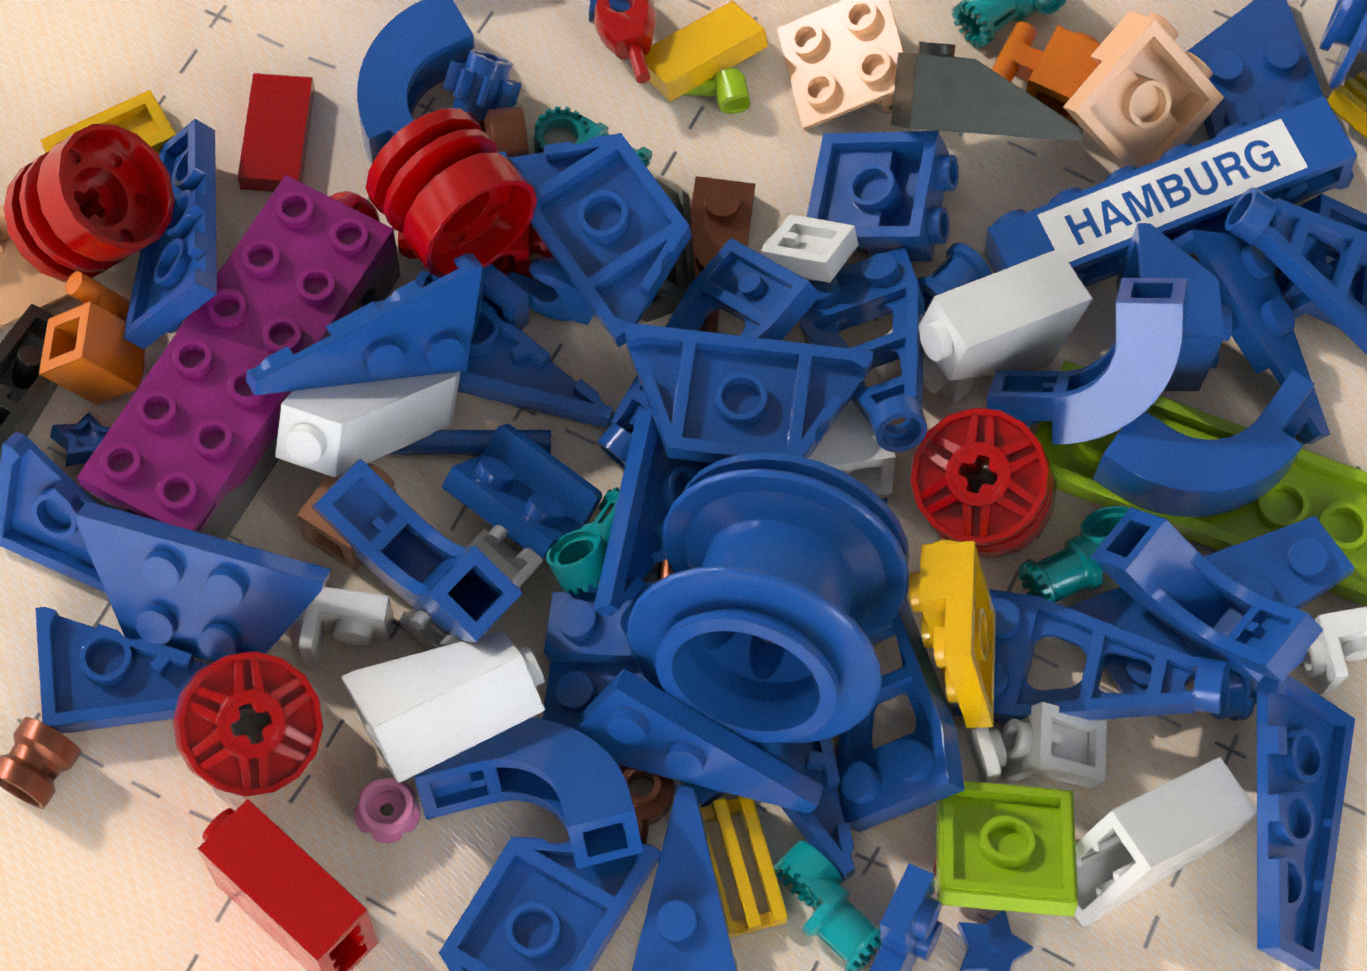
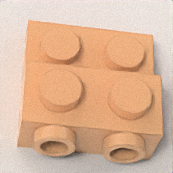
[1063,11,1224,168]

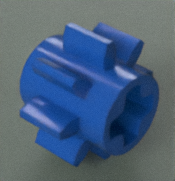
[442,49,522,120]

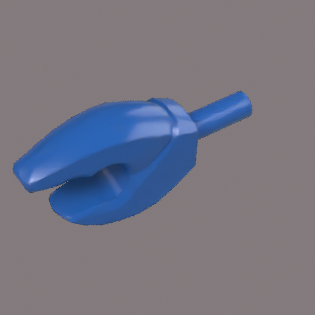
[506,257,595,325]

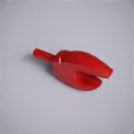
[594,0,656,84]

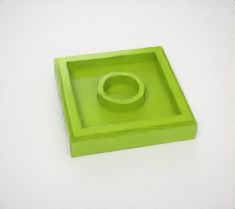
[936,781,1078,917]

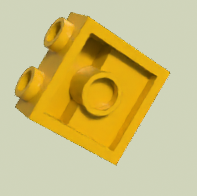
[909,540,996,729]

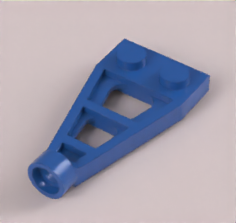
[1225,187,1367,355]
[596,238,820,469]
[799,246,927,452]
[950,589,1230,724]
[836,598,965,832]

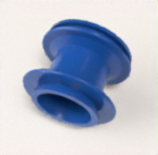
[627,452,909,744]

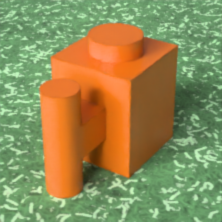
[992,21,1101,126]
[39,271,145,405]

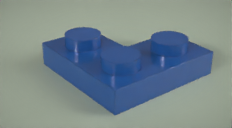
[869,863,943,971]

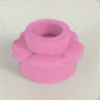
[354,778,421,843]

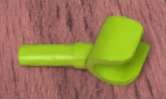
[684,68,751,114]

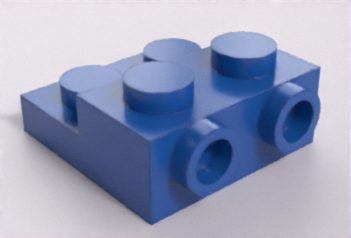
[806,131,959,262]
[542,582,654,726]

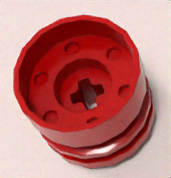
[365,108,537,278]
[3,124,175,282]
[910,408,1057,558]
[173,651,323,797]

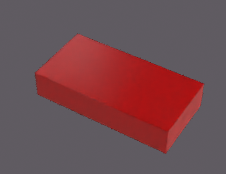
[237,73,315,192]

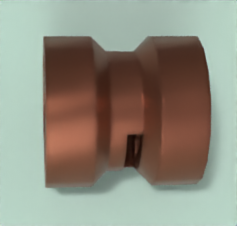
[0,717,82,809]

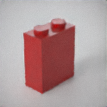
[197,799,378,971]

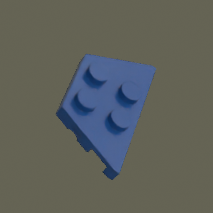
[1186,0,1354,189]
[498,133,692,348]
[625,322,873,463]
[76,501,331,663]
[439,837,661,971]

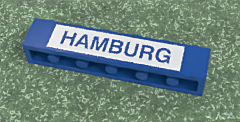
[985,95,1357,287]

